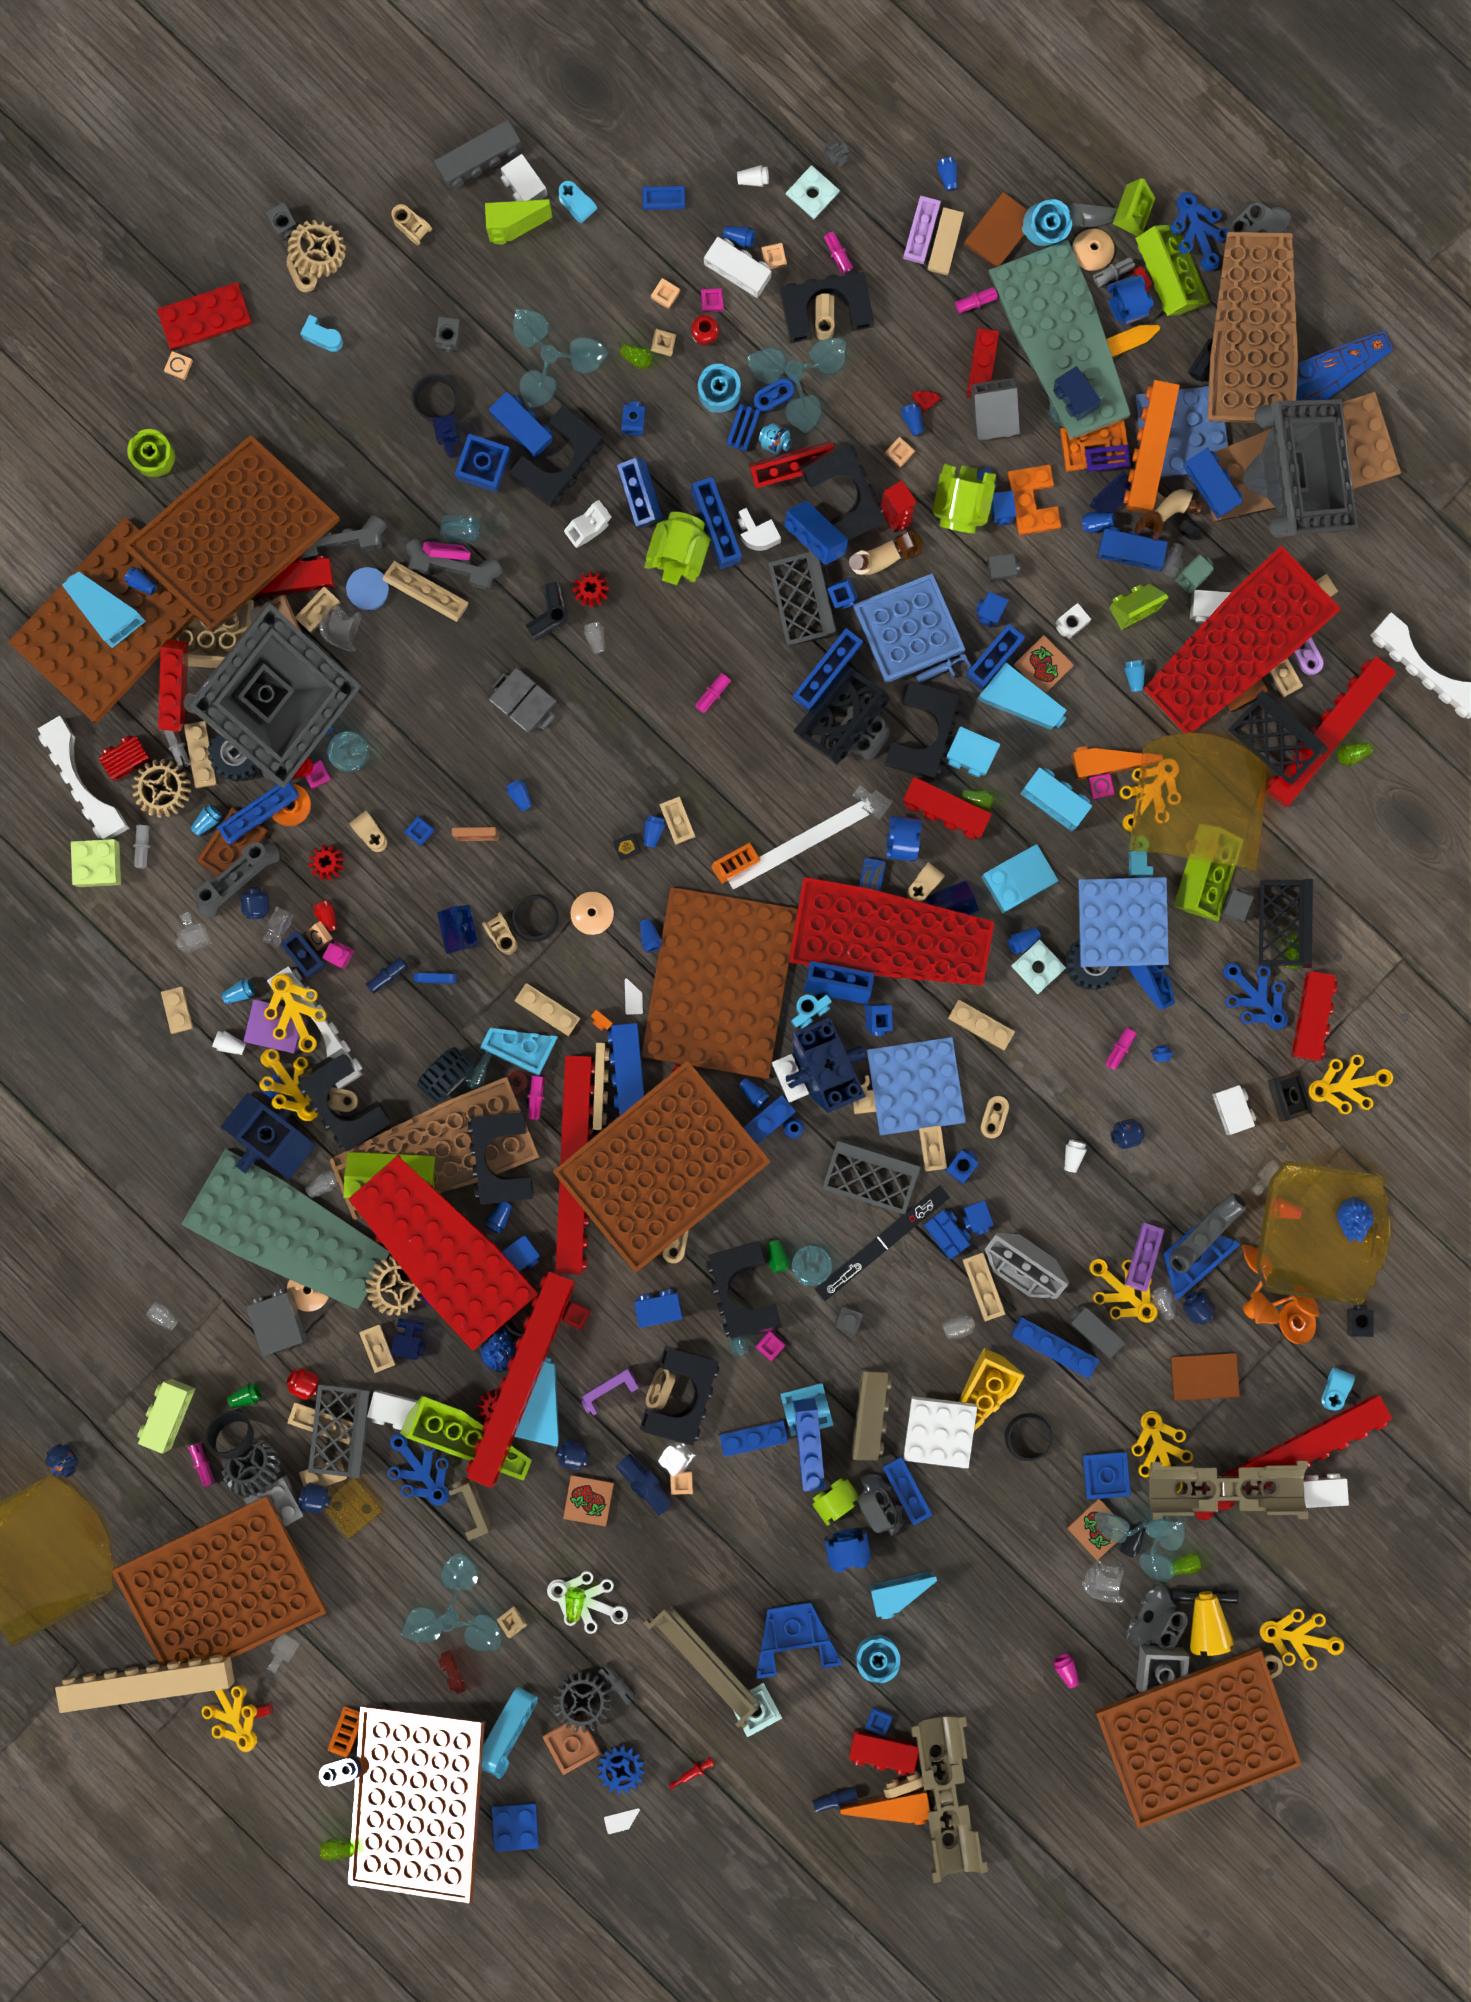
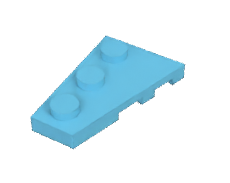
[480,1028,558,1076]

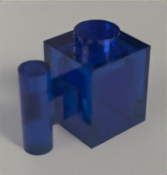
[433,415,460,458]
[391,1318,425,1360]

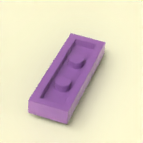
[1124,1223,1164,1292]

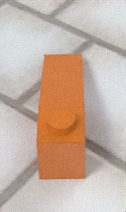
[1071,746,1163,780]
[840,1788,930,1825]

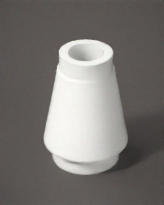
[737,165,769,187]
[212,1031,246,1055]
[1064,1139,1087,1173]

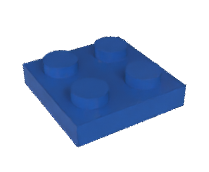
[1082,1451,1131,1500]
[492,1802,539,1852]

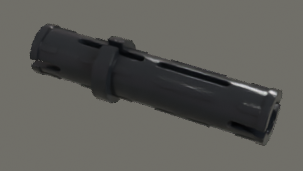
[1171,1587,1239,1604]

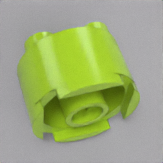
[127,429,175,478]
[812,1478,860,1526]

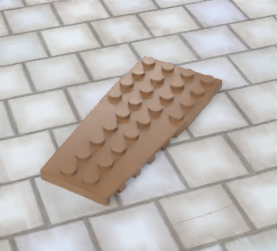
[1207,232,1298,423]
[1208,392,1401,522]
[330,1077,540,1220]

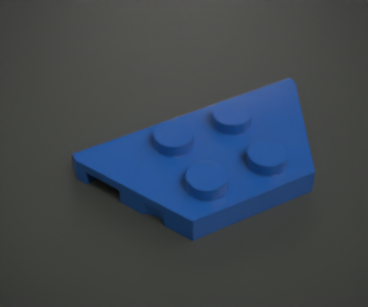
[1163,1225,1240,1300]

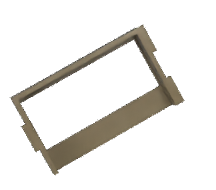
[643,1606,761,1729]

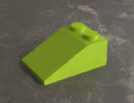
[485,199,552,245]
[1109,584,1169,630]

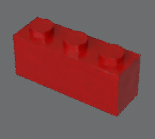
[966,328,999,398]
[848,1729,918,1775]

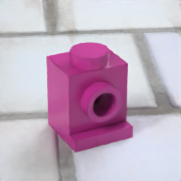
[322,941,355,970]

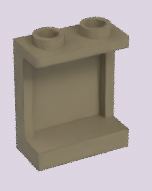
[448,1477,492,1541]

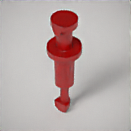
[669,1756,715,1790]

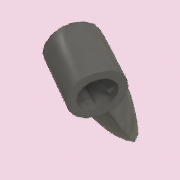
[1067,203,1118,227]

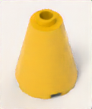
[1190,1591,1235,1656]

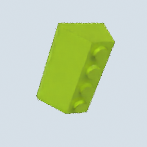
[1135,225,1210,316]
[1174,824,1243,922]
[343,1152,436,1198]

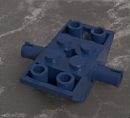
[786,1018,866,1113]
[220,1093,316,1179]

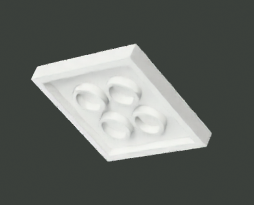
[903,1396,977,1468]

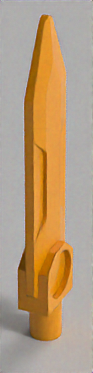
[1106,325,1160,357]

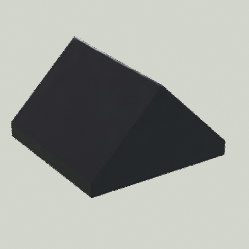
[1267,1071,1312,1122]

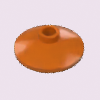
[272,783,311,826]
[1279,1301,1316,1344]

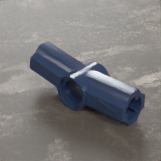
[616,1453,673,1516]

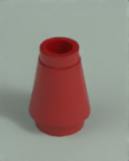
[313,899,337,932]

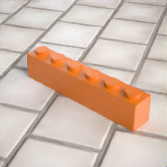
[1123,380,1180,514]

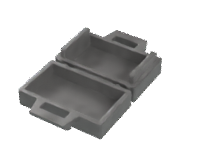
[489,667,557,734]

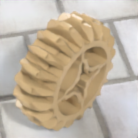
[287,220,346,279]
[132,759,191,818]
[365,1257,421,1316]

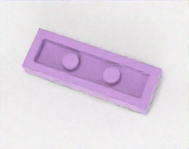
[903,196,941,264]

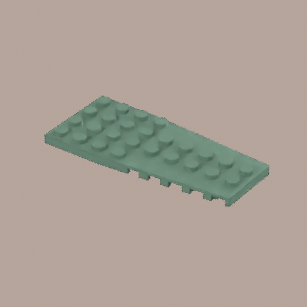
[988,240,1130,440]
[181,1149,390,1310]

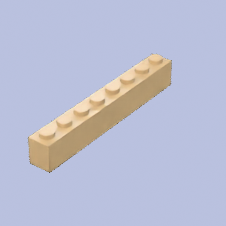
[55,1654,235,1713]

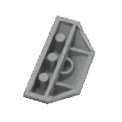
[984,1233,1069,1299]

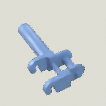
[916,653,971,684]

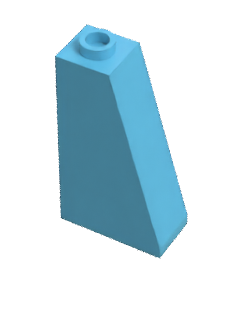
[62,571,146,648]
[978,663,1067,730]
[515,1357,559,1447]

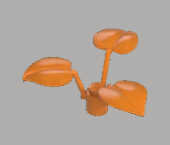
[1241,1244,1321,1324]

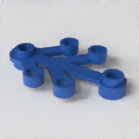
[1170,192,1228,272]
[1223,963,1288,1030]
[387,1433,449,1506]

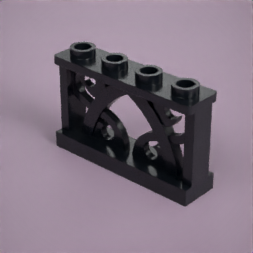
[793,665,890,765]

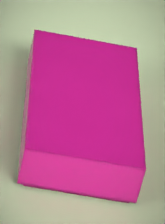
[422,541,471,560]

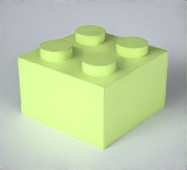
[71,839,121,887]

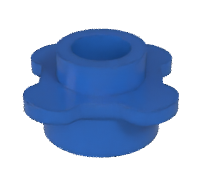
[1150,1045,1174,1062]

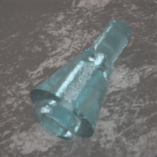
[464,1051,492,1090]
[723,1319,751,1358]

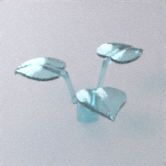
[513,308,608,408]
[747,338,846,433]
[1094,1513,1185,1582]
[401,1553,502,1651]

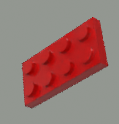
[157,282,252,351]

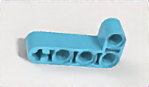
[482,1687,538,1779]

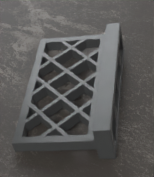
[768,550,838,646]
[822,1138,921,1214]
[308,1384,372,1479]

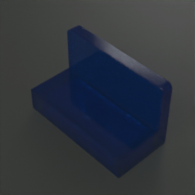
[1090,470,1131,513]
[927,881,979,915]
[437,905,479,954]

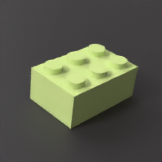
[137,1379,196,1454]

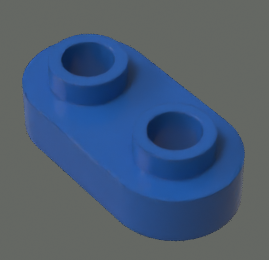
[754,379,794,412]

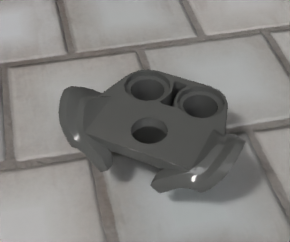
[1225,201,1291,233]
[828,694,890,760]
[859,1474,905,1537]
[1125,1583,1188,1650]

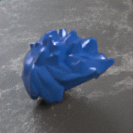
[1336,1197,1374,1243]
[481,1328,517,1372]

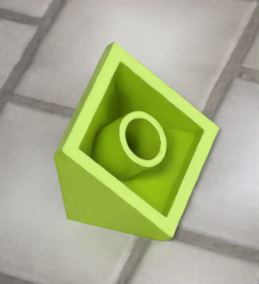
[1112,178,1155,236]

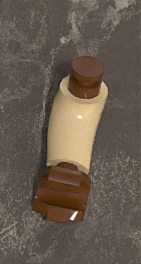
[1134,489,1204,541]
[849,530,923,575]

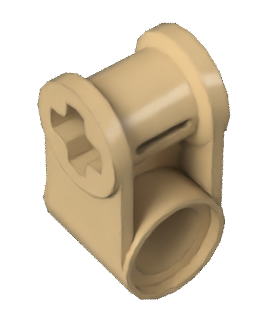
[392,204,432,245]
[349,810,387,852]
[907,862,945,902]
[482,912,518,955]

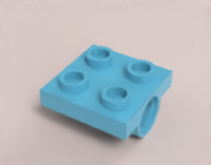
[791,995,832,1029]
[780,1383,834,1437]

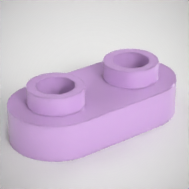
[1293,638,1323,675]

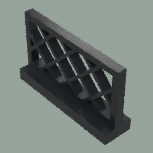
[1228,690,1329,786]
[1259,879,1313,968]

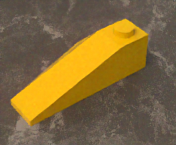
[958,1348,1024,1431]

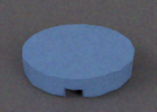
[346,567,389,610]

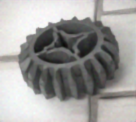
[222,1438,281,1498]
[553,1672,612,1733]

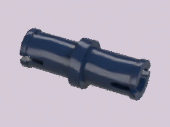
[366,956,408,994]
[812,1787,858,1814]

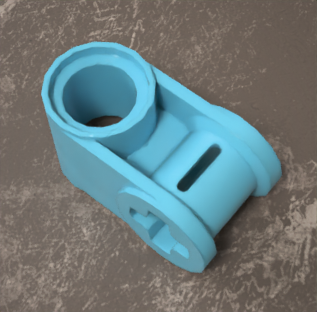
[559,181,597,224]
[1321,1367,1355,1411]

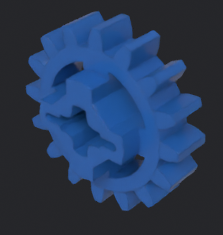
[597,1744,645,1795]

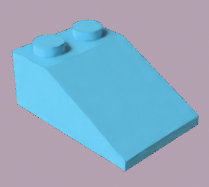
[945,726,1000,778]
[981,844,1058,913]
[869,1570,937,1619]

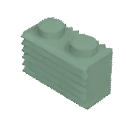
[1175,554,1213,594]

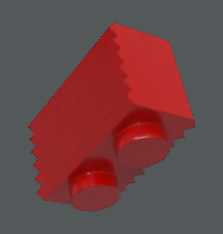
[98,735,152,782]

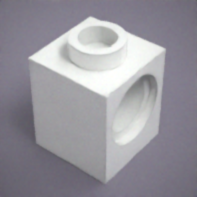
[1056,603,1091,639]

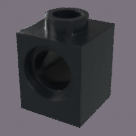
[1347,1305,1374,1337]

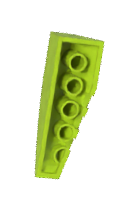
[400,1396,532,1481]

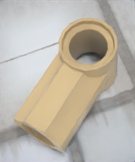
[815,294,835,341]

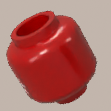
[691,315,719,346]
[286,1367,319,1400]

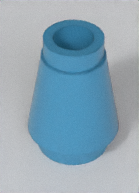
[1124,660,1145,692]
[190,805,222,836]
[221,979,256,1004]

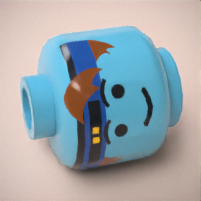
[759,423,792,455]

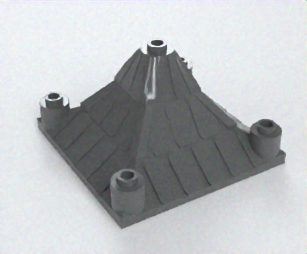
[1243,399,1358,539]
[184,602,361,788]

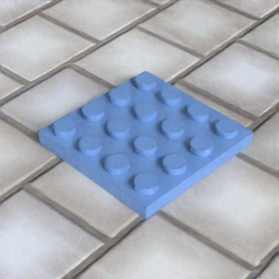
[1134,386,1228,478]
[853,573,965,684]
[1078,877,1169,967]
[867,1037,966,1135]

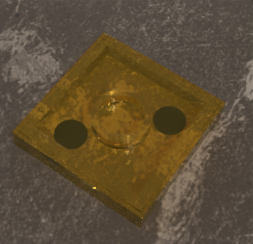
[324,1478,383,1539]

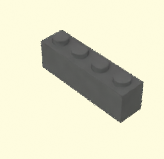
[434,120,522,190]

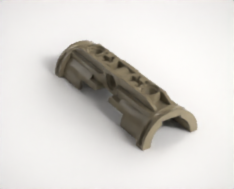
[1149,1461,1308,1520]
[910,1715,988,1883]

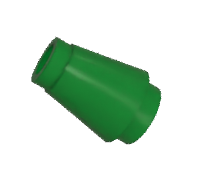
[767,1240,790,1274]
[227,1383,262,1409]

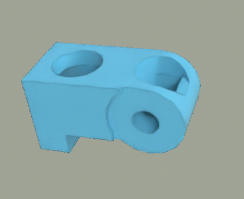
[300,315,343,352]
[1129,836,1153,878]

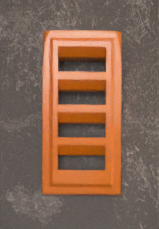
[711,842,761,884]
[327,1706,360,1758]

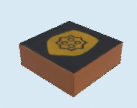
[612,833,641,862]

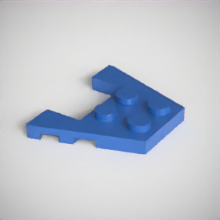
[757,1602,842,1679]

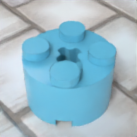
[1022,199,1072,246]
[698,364,741,413]
[855,1634,900,1683]

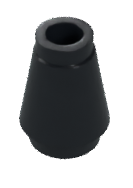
[1119,1524,1146,1558]

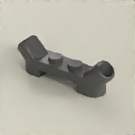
[298,515,387,561]
[405,538,503,590]
[195,842,280,918]
[1169,1193,1246,1273]

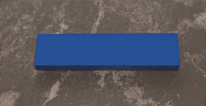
[217,781,300,845]

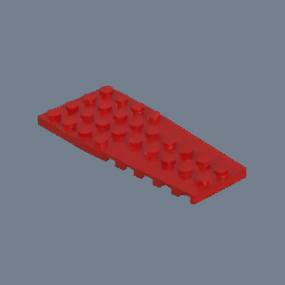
[1144,545,1341,735]
[789,877,994,986]
[349,1155,538,1351]

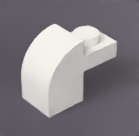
[564,500,612,548]
[737,508,781,551]

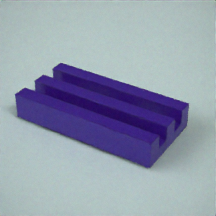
[1084,445,1131,472]

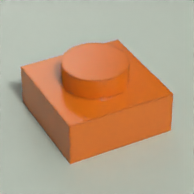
[591,1010,614,1031]

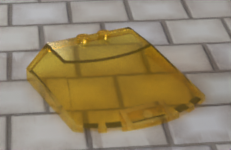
[1129,733,1268,872]
[1256,1160,1391,1305]
[0,1475,114,1647]

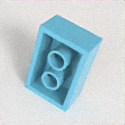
[1020,767,1092,832]

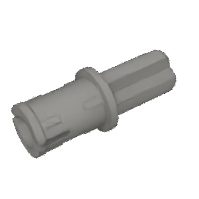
[1093,258,1135,288]
[164,730,191,769]
[133,825,151,869]

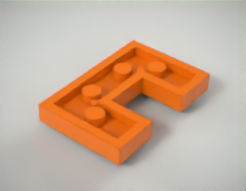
[1060,420,1128,472]
[1007,465,1061,536]

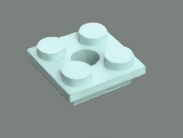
[786,165,840,219]
[1011,939,1066,994]
[733,1682,782,1737]

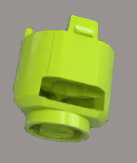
[932,464,996,533]
[644,512,711,585]

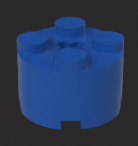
[1107,275,1153,326]
[886,816,921,861]
[824,1529,872,1572]

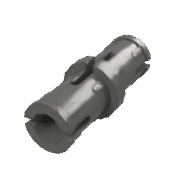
[597,1662,637,1705]

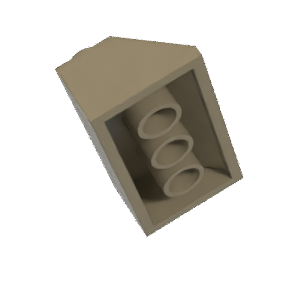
[851,1368,892,1460]

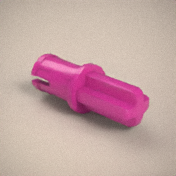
[824,232,854,275]
[955,287,998,315]
[695,673,731,713]
[1105,1027,1137,1070]
[527,1076,546,1120]
[188,1442,215,1487]

